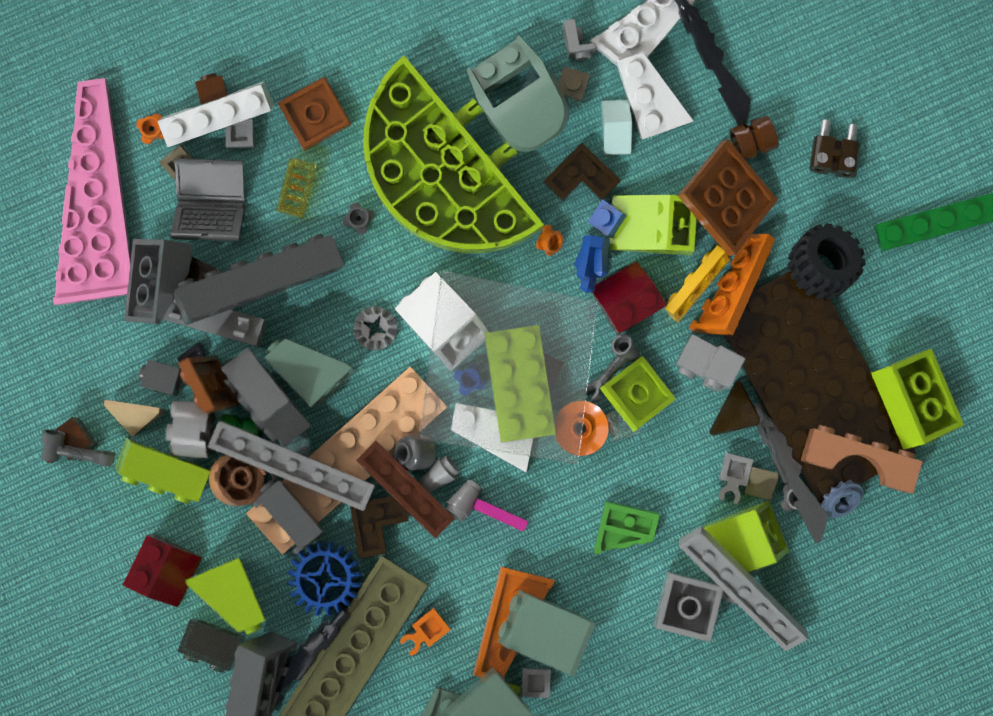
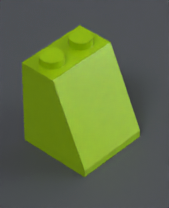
[702,500,789,583]
[186,558,265,635]

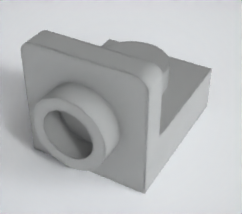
[562,19,597,61]

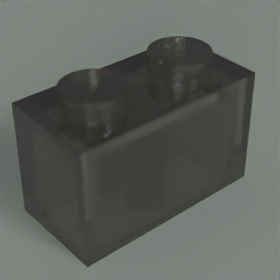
[177,617,245,673]

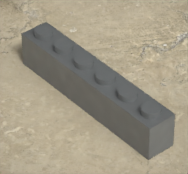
[173,234,344,326]

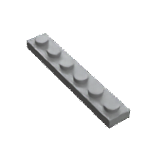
[208,420,375,511]
[679,526,808,651]

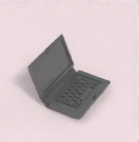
[170,158,245,242]

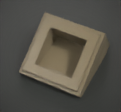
[744,467,779,500]

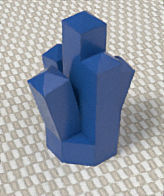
[574,235,610,293]

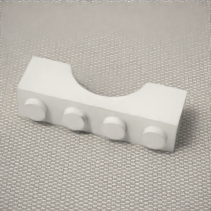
[157,81,274,147]

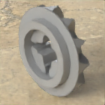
[353,306,397,350]

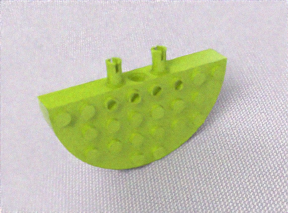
[363,56,544,254]

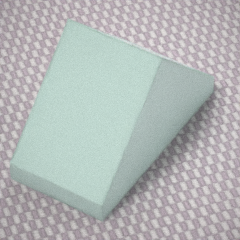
[601,100,632,156]

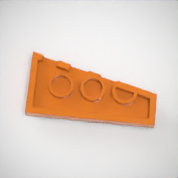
[688,234,775,335]
[473,566,555,678]

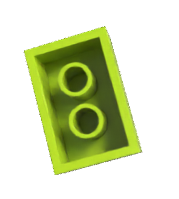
[871,348,964,450]

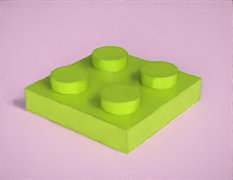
[600,356,676,432]

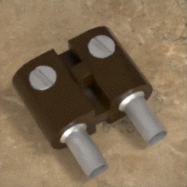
[809,120,861,178]

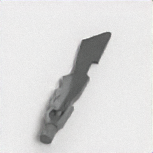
[753,402,829,543]

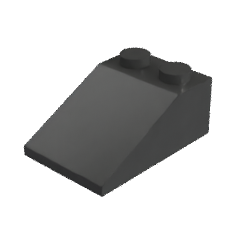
[124,239,192,324]

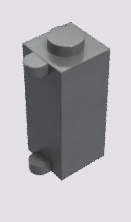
[253,480,325,554]

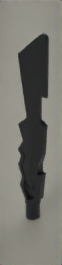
[674,0,751,125]
[275,609,350,707]

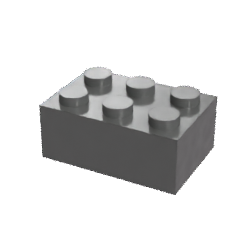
[221,347,311,447]

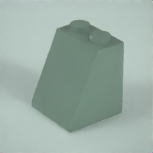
[265,339,356,409]
[498,590,596,676]
[443,667,533,716]

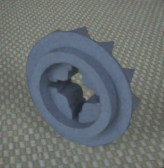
[821,480,863,518]

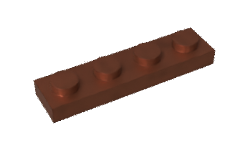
[356,441,455,539]

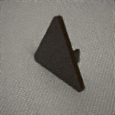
[709,381,761,436]

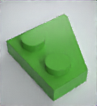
[593,500,660,554]

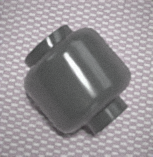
[395,434,436,471]

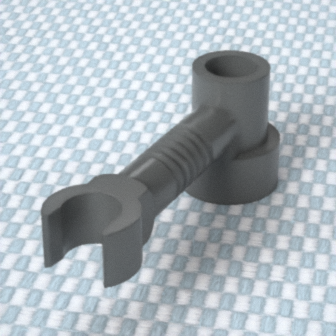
[583,334,640,403]
[41,429,115,467]

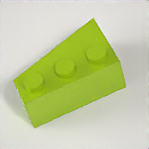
[114,437,210,504]

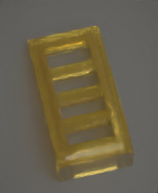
[276,157,318,218]

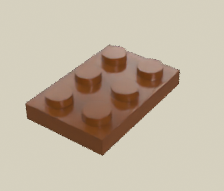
[178,355,241,414]

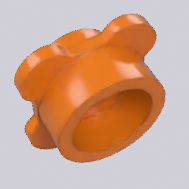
[136,113,164,144]
[536,225,563,256]

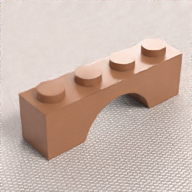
[801,425,923,494]

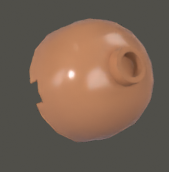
[209,454,266,507]

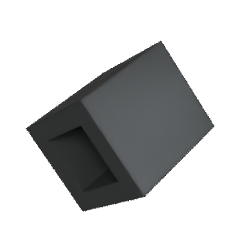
[139,360,182,396]

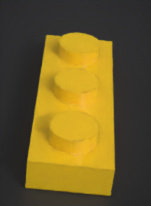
[665,245,730,323]

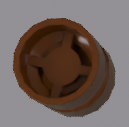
[729,115,779,160]

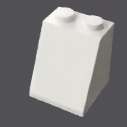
[395,272,489,372]

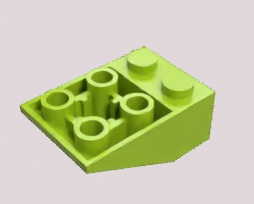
[609,195,696,256]

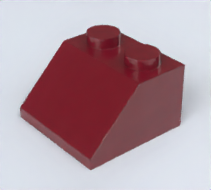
[591,261,667,336]
[122,533,203,607]

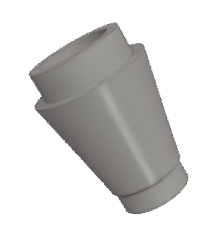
[418,455,460,493]
[445,479,482,522]

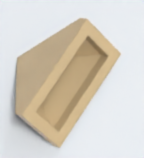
[104,400,165,437]

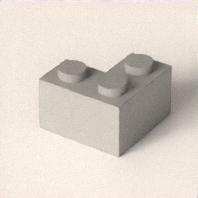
[674,334,745,392]

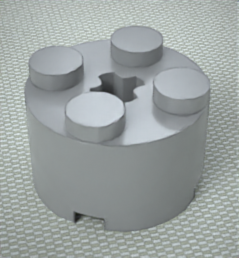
[166,401,216,458]

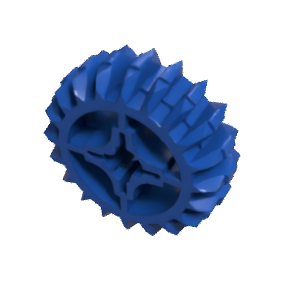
[287,541,362,616]

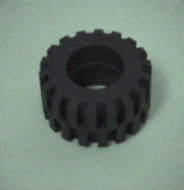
[788,223,865,300]

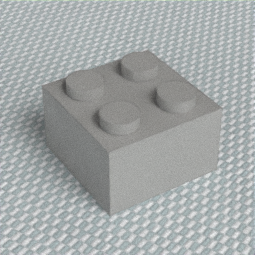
[653,571,723,642]

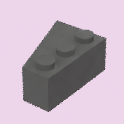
[226,631,298,716]

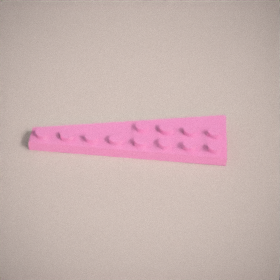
[53,78,131,306]

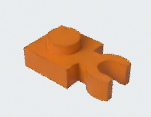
[400,607,451,656]

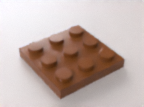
[678,139,778,256]

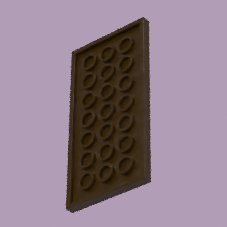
[724,270,917,505]

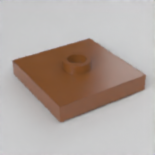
[278,77,352,152]

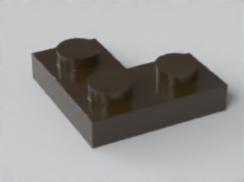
[544,143,621,201]
[350,496,409,558]

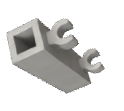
[163,298,268,348]

